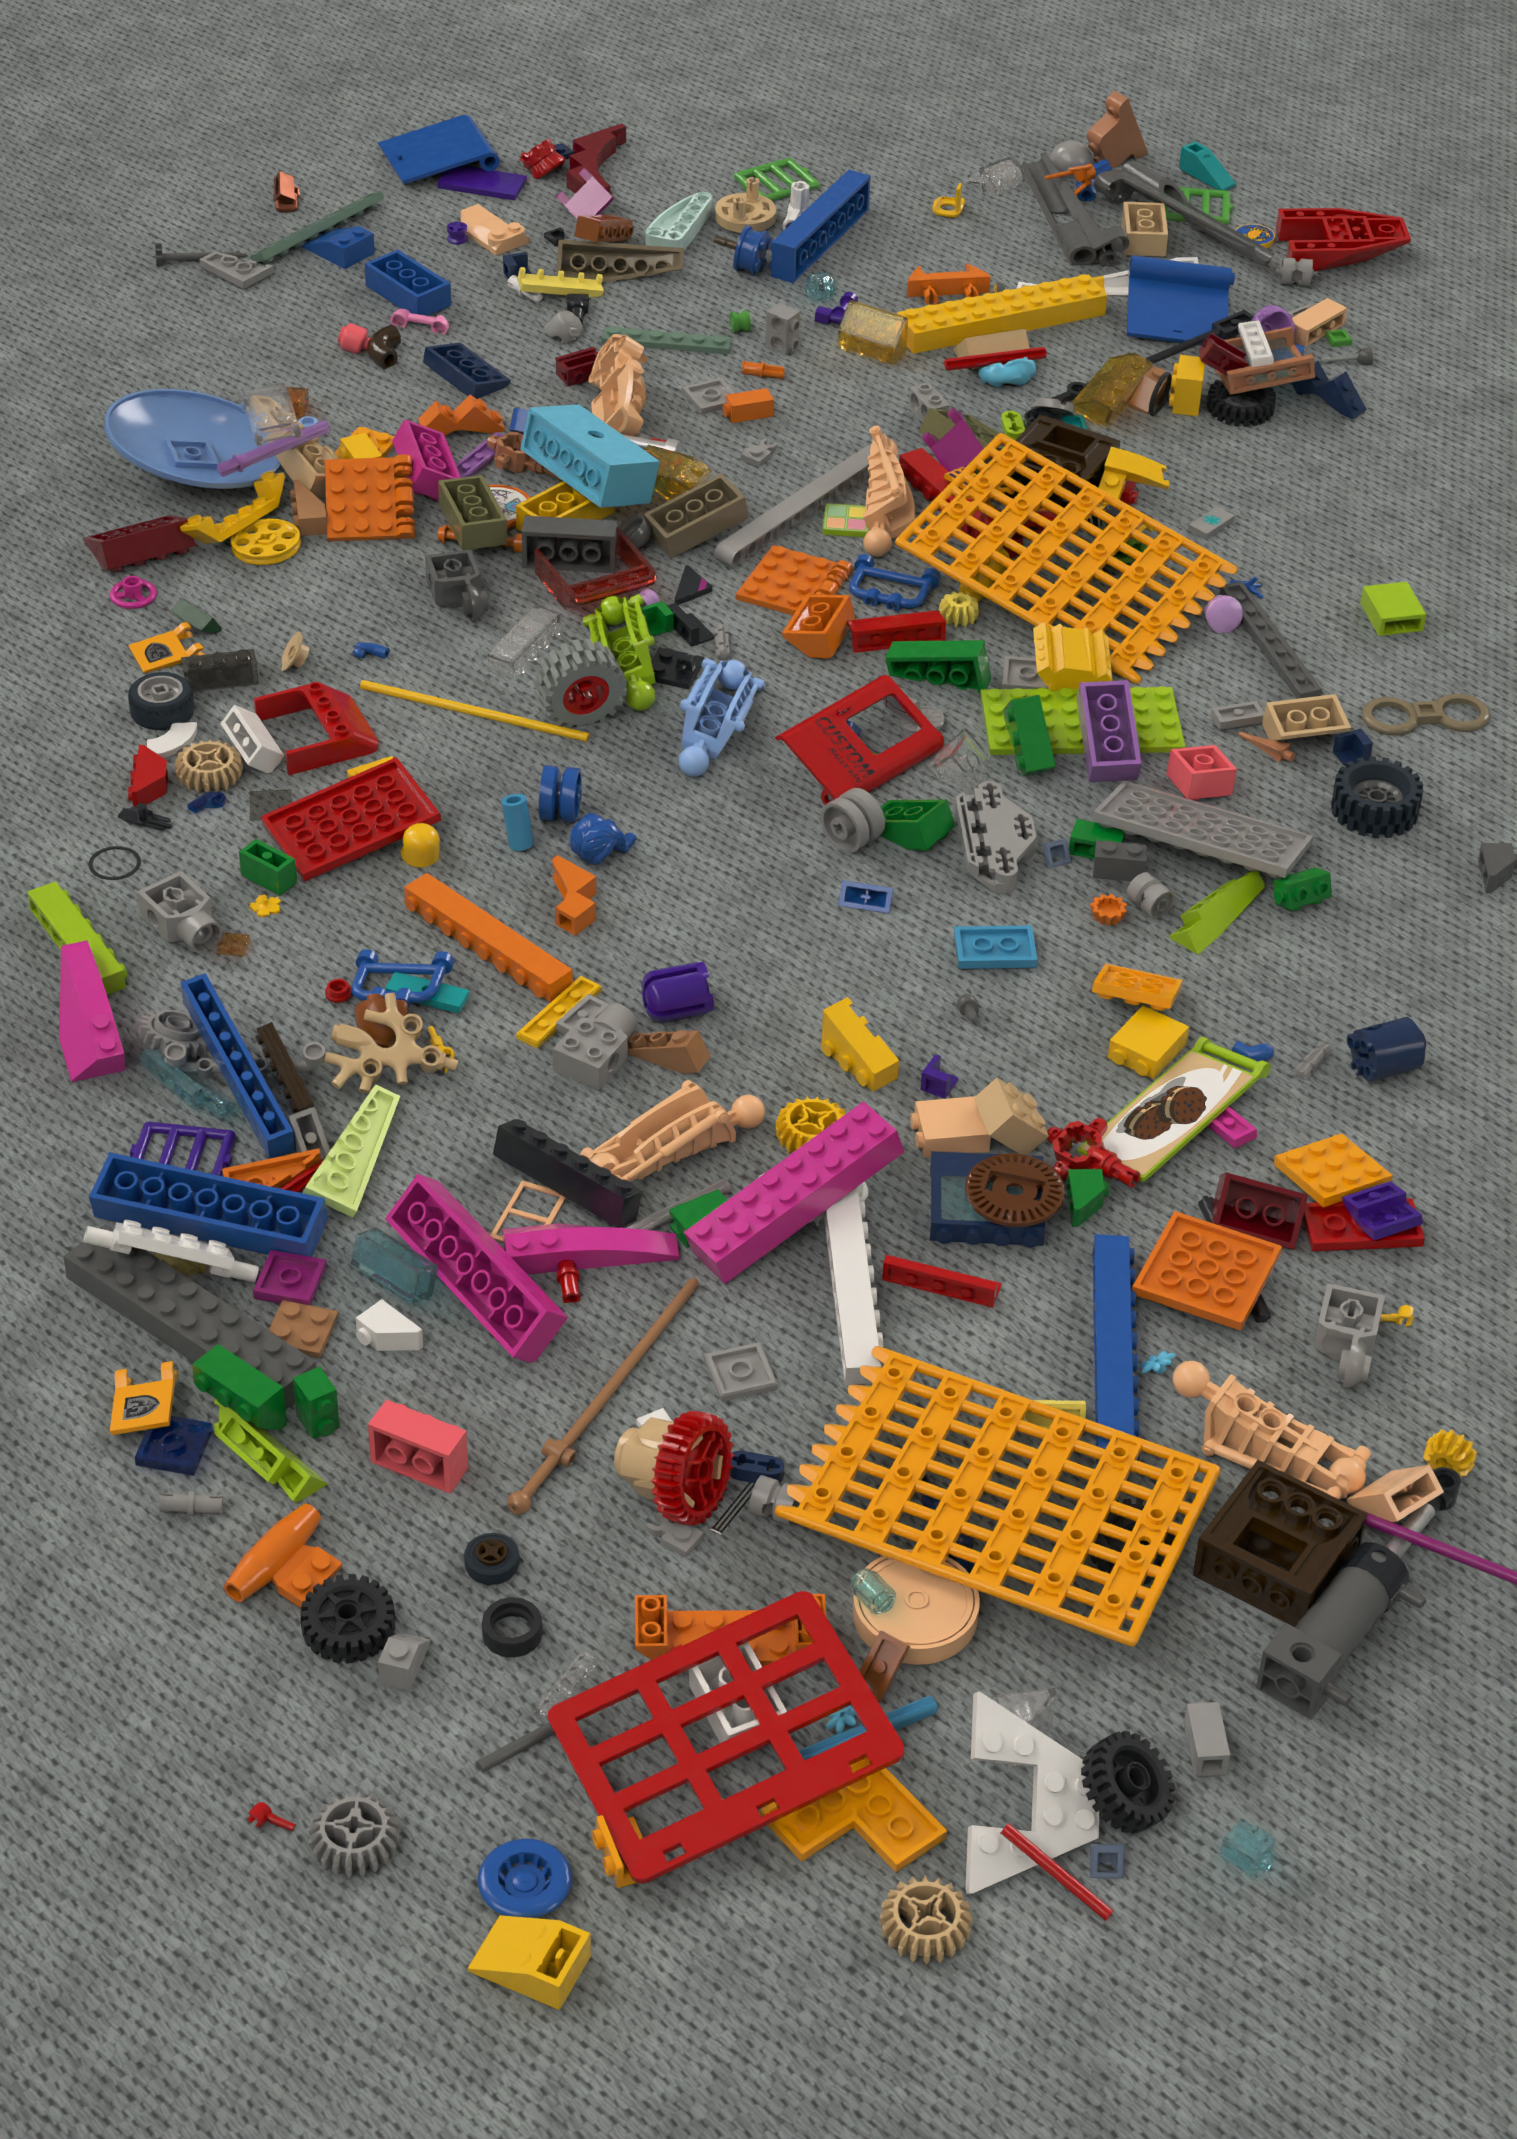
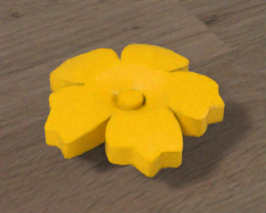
[249,894,281,917]

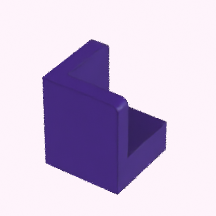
[920,1054,958,1099]

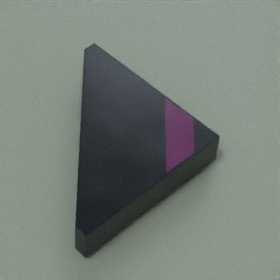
[675,565,712,605]

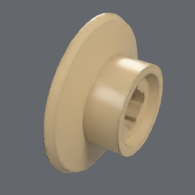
[282,631,309,671]

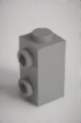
[1184,1702,1230,1777]

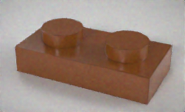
[859,1630,910,1703]

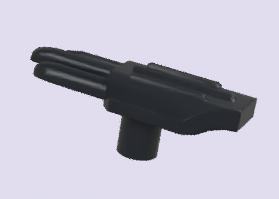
[118,803,172,830]

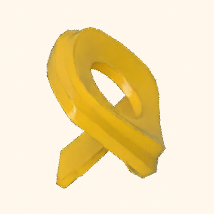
[932,183,966,218]

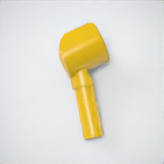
[1380,1305,1414,1326]

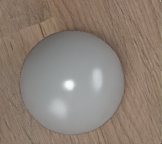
[1049,140,1093,178]

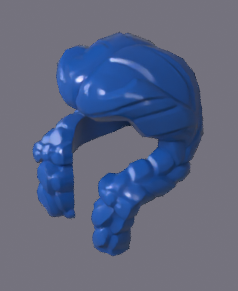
[570,813,637,865]

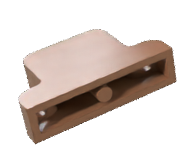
[1087,91,1148,168]

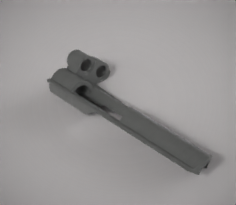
[1021,152,1129,268]
[1093,161,1275,266]

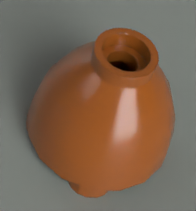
[354,994,409,1048]

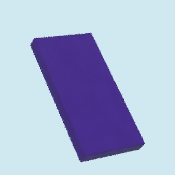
[438,165,527,200]

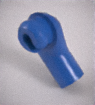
[353,642,390,659]
[1232,1041,1274,1062]

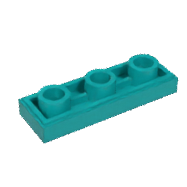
[385,972,470,1014]

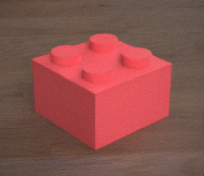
[1166,745,1237,801]

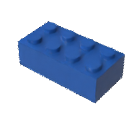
[365,249,451,316]

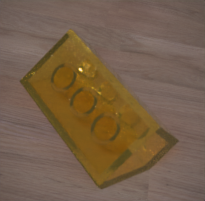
[1072,352,1153,427]

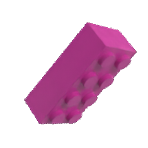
[392,419,461,502]

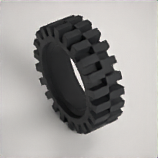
[1207,379,1276,427]

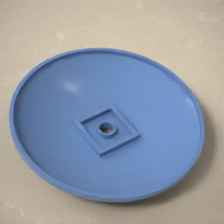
[104,389,282,489]

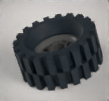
[1331,756,1423,838]

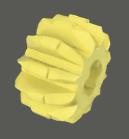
[939,591,979,628]

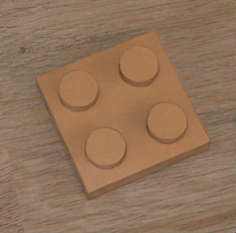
[269,1300,339,1359]

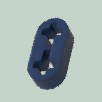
[729,1451,784,1483]

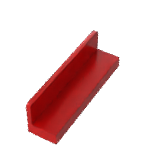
[847,610,946,653]
[882,1255,1001,1308]

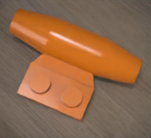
[224,1503,342,1608]

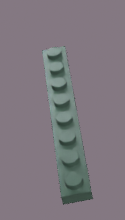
[250,191,384,264]

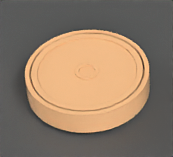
[852,1549,980,1665]

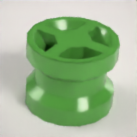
[730,310,751,333]

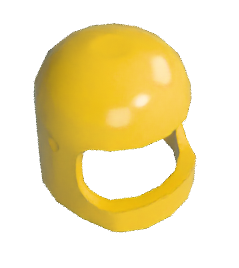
[401,823,440,867]

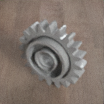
[137,1009,209,1058]

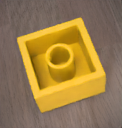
[1169,355,1205,416]

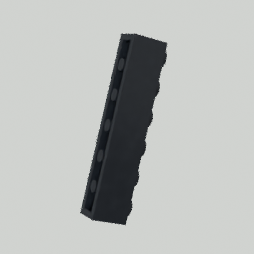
[493,1119,643,1228]

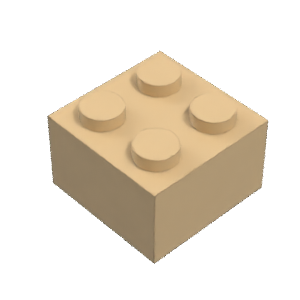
[973,1078,1049,1155]

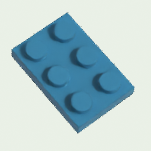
[954,925,1037,969]

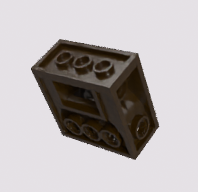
[1000,415,1120,508]
[1193,1460,1368,1627]

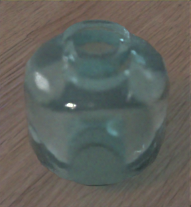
[805,272,836,301]

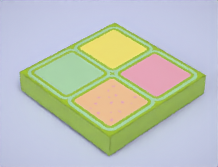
[822,503,869,537]

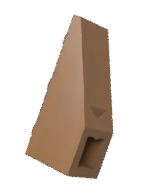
[290,480,327,536]
[628,1030,711,1074]

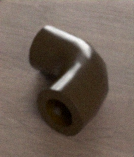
[367,325,401,369]

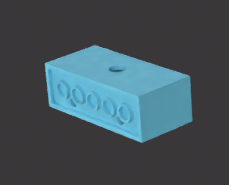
[520,404,660,508]

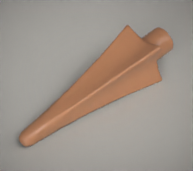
[1238,732,1296,762]

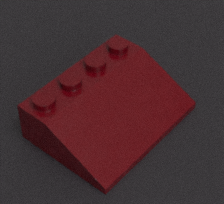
[83,515,196,572]

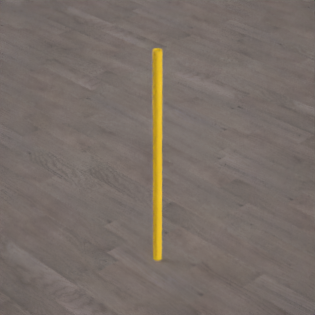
[360,680,590,742]

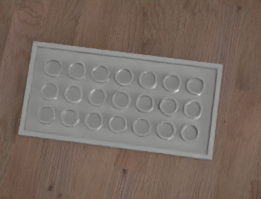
[1092,780,1314,878]

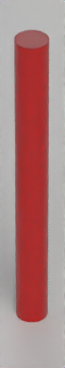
[1000,1823,1114,1921]

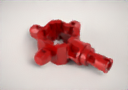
[1046,1117,1140,1188]

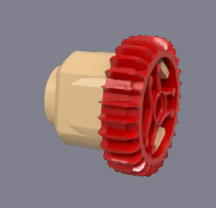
[614,1411,735,1525]

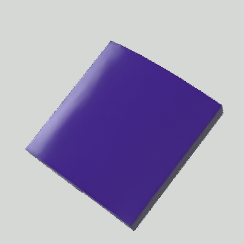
[1343,1181,1422,1240]

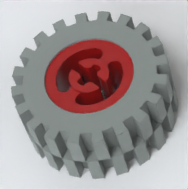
[534,639,627,729]

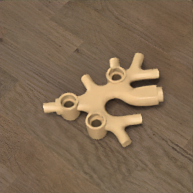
[324,993,459,1094]

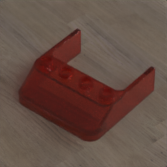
[535,527,656,608]

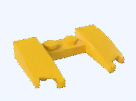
[1098,447,1170,533]

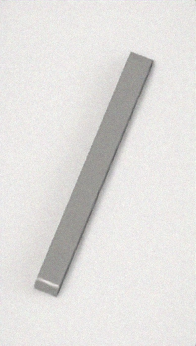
[714,445,871,568]

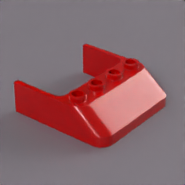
[254,682,379,775]

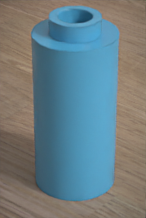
[501,794,534,851]

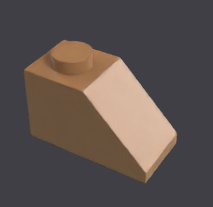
[1128,366,1167,414]

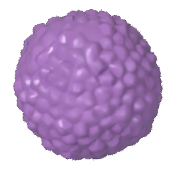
[1252,305,1295,332]

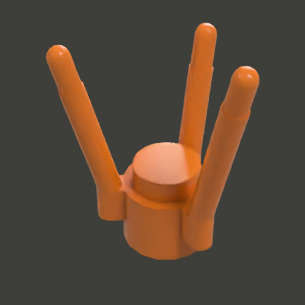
[1045,164,1096,195]

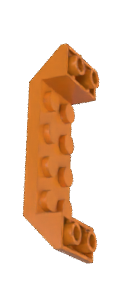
[635,1594,826,1667]

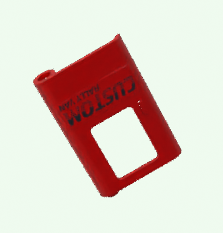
[775,675,944,805]

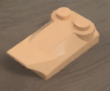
[460,204,529,255]

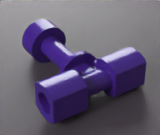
[814,292,859,332]

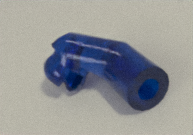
[187,791,226,814]

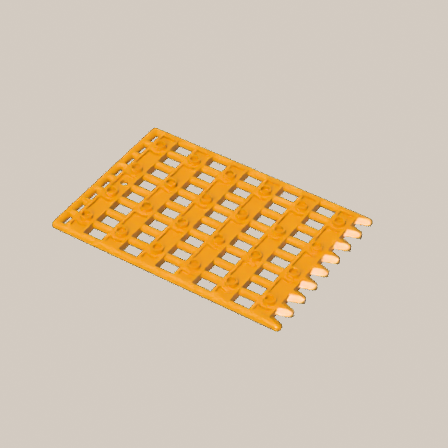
[895,433,1238,684]
[775,1346,1221,1647]

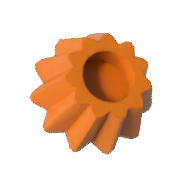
[1090,894,1127,926]

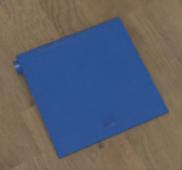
[378,115,500,184]
[1127,255,1235,345]

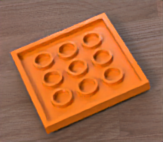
[1132,1211,1282,1331]

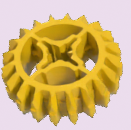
[776,1096,846,1154]

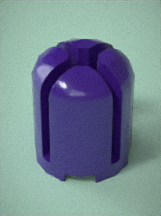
[641,962,714,1023]

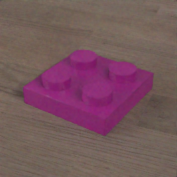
[253,1250,327,1305]

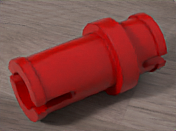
[556,1259,581,1303]

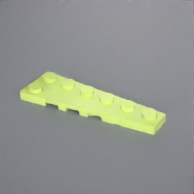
[303,1084,400,1218]

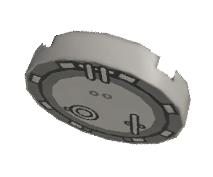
[1030,398,1075,415]

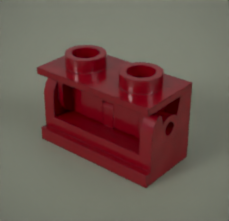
[1199,333,1249,376]
[555,347,598,386]

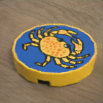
[1235,224,1275,249]

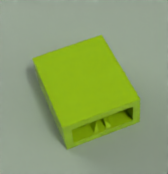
[1360,581,1426,636]

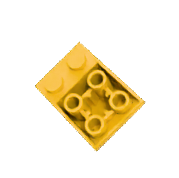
[467,1915,591,2010]

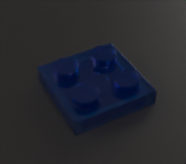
[134,1416,213,1476]

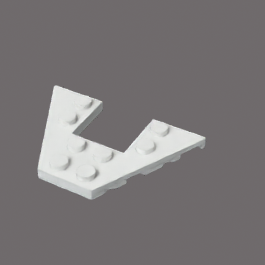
[965,1692,1099,1895]

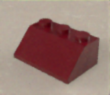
[1212,1172,1308,1250]

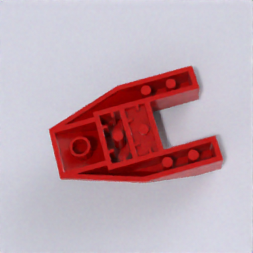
[1275,208,1411,271]

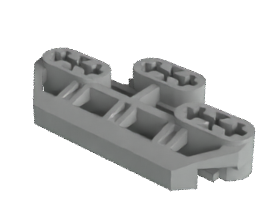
[955,781,1036,894]

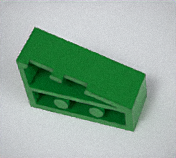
[1002,695,1056,776]

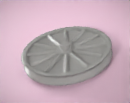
[900,706,944,735]

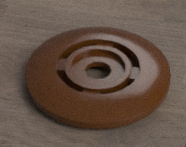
[965,1153,1065,1227]

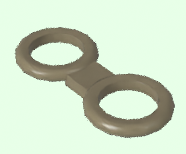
[1362,693,1490,736]

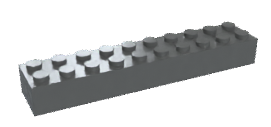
[63,1224,317,1410]

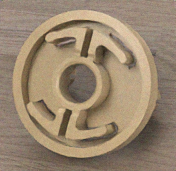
[715,177,776,233]

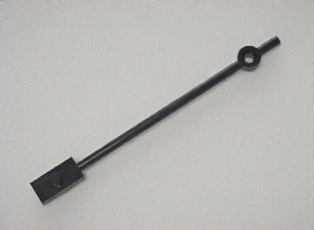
[1051,310,1254,403]

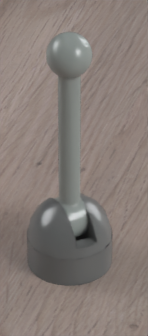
[1320,347,1373,365]

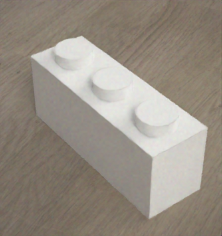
[221,705,284,773]

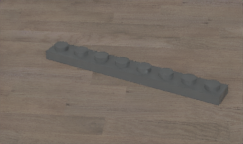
[1220,581,1322,699]

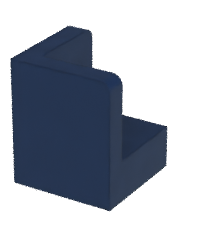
[503,252,532,279]
[1333,729,1373,766]

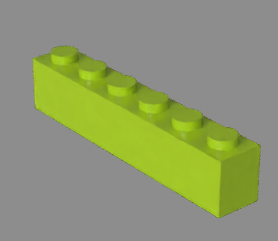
[27,881,128,995]

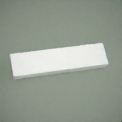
[1238,321,1274,367]

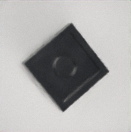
[651,647,704,690]

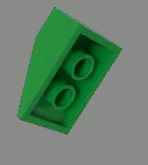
[881,799,956,852]

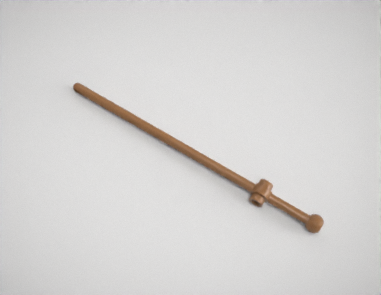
[507,1278,699,1515]

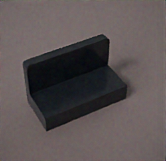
[667,603,715,647]

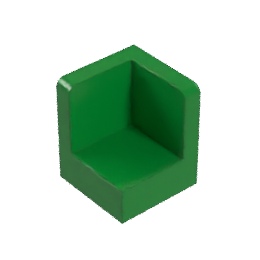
[641,601,674,637]

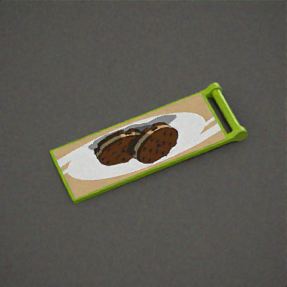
[1078,1036,1271,1182]

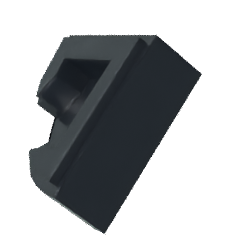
[544,227,564,246]

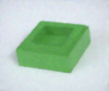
[1324,329,1352,347]

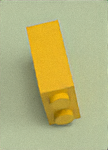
[1108,1005,1189,1079]

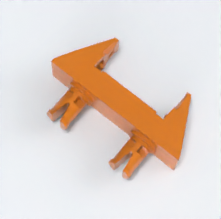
[907,264,991,305]

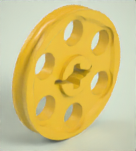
[230,519,301,565]

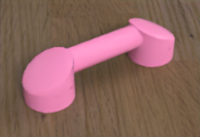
[390,309,449,335]

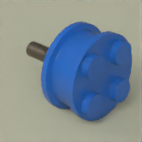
[713,225,772,276]

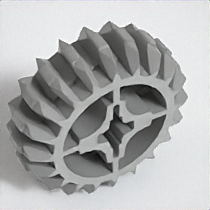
[309,1791,400,1879]

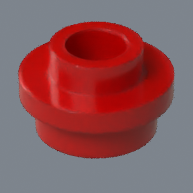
[325,979,352,1003]

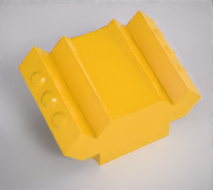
[1033,622,1112,690]

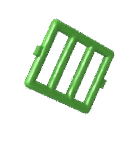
[734,158,820,201]
[1164,187,1233,225]

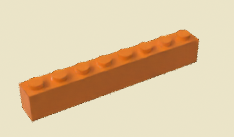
[404,873,573,1002]

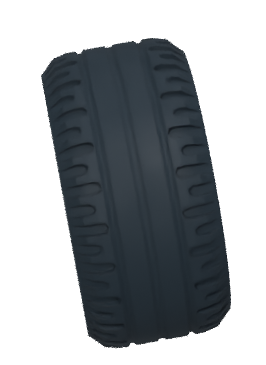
[128,672,195,730]

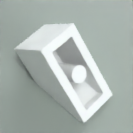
[356,1299,423,1351]

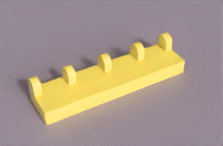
[517,267,604,297]

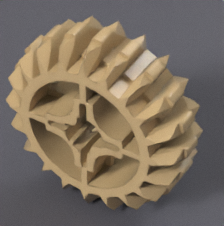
[175,739,243,795]
[880,1875,972,1965]

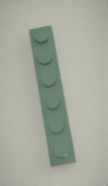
[601,326,731,354]

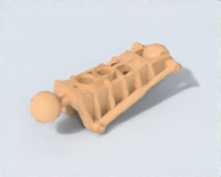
[863,426,915,557]
[580,1080,765,1182]
[1172,1361,1371,1500]

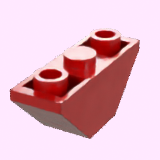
[128,745,169,806]

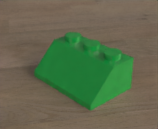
[192,1344,287,1430]

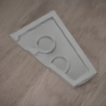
[200,252,274,289]

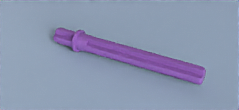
[217,420,330,477]

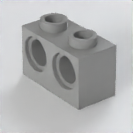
[765,303,800,355]
[909,383,950,423]

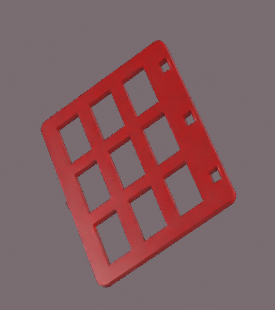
[548,1591,905,1884]

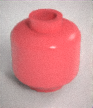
[338,323,370,354]

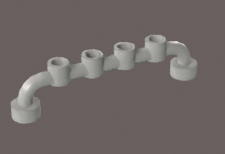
[164,1042,325,1080]

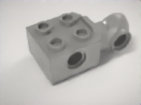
[1314,1283,1385,1389]

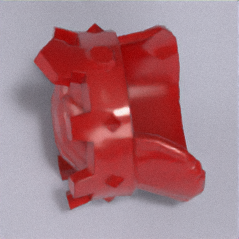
[519,138,565,179]

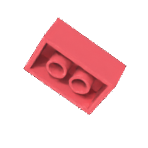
[368,1399,468,1494]

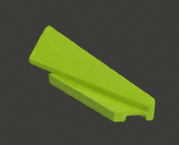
[1169,870,1265,954]
[214,1399,329,1503]

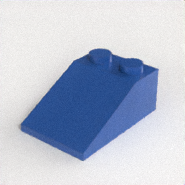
[301,226,375,269]

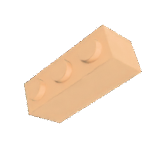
[1292,298,1347,347]

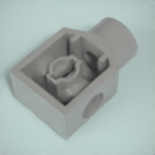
[137,871,223,954]
[552,1003,638,1090]

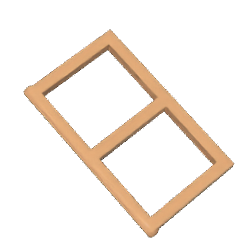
[490,1181,566,1242]

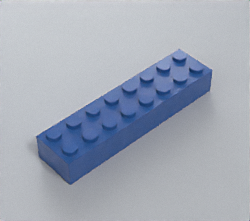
[770,169,871,283]
[89,1152,328,1257]

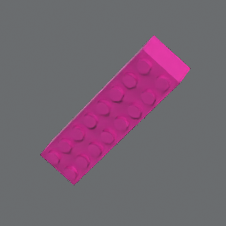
[684,1101,904,1284]
[385,1174,568,1363]

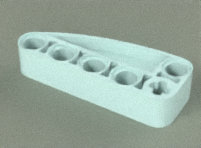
[645,192,712,251]

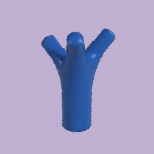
[1230,576,1264,598]

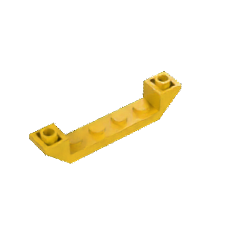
[180,471,285,544]

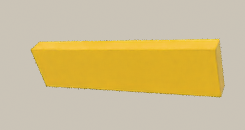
[516,976,602,1049]

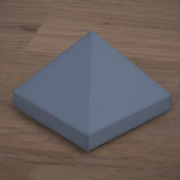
[1042,838,1072,868]
[1090,1844,1125,1879]

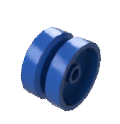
[539,765,582,823]

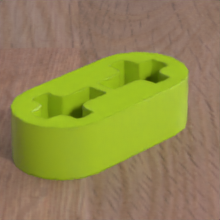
[1001,411,1025,440]

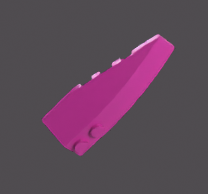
[59,940,126,1082]
[502,1223,679,1274]

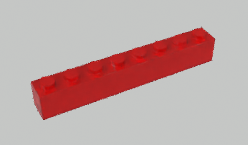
[899,448,1023,558]

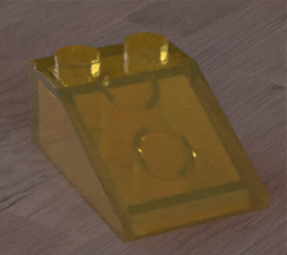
[644,444,712,500]

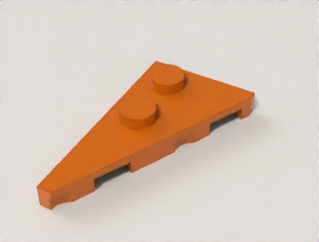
[222,1149,321,1189]

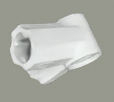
[783,181,811,230]

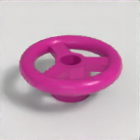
[110,576,157,609]

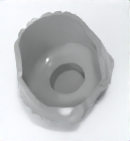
[544,310,584,344]

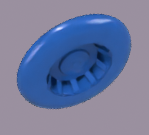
[478,1839,572,1918]

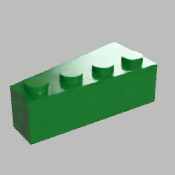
[885,640,992,693]

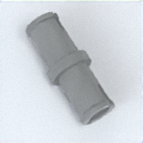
[159,1491,223,1516]

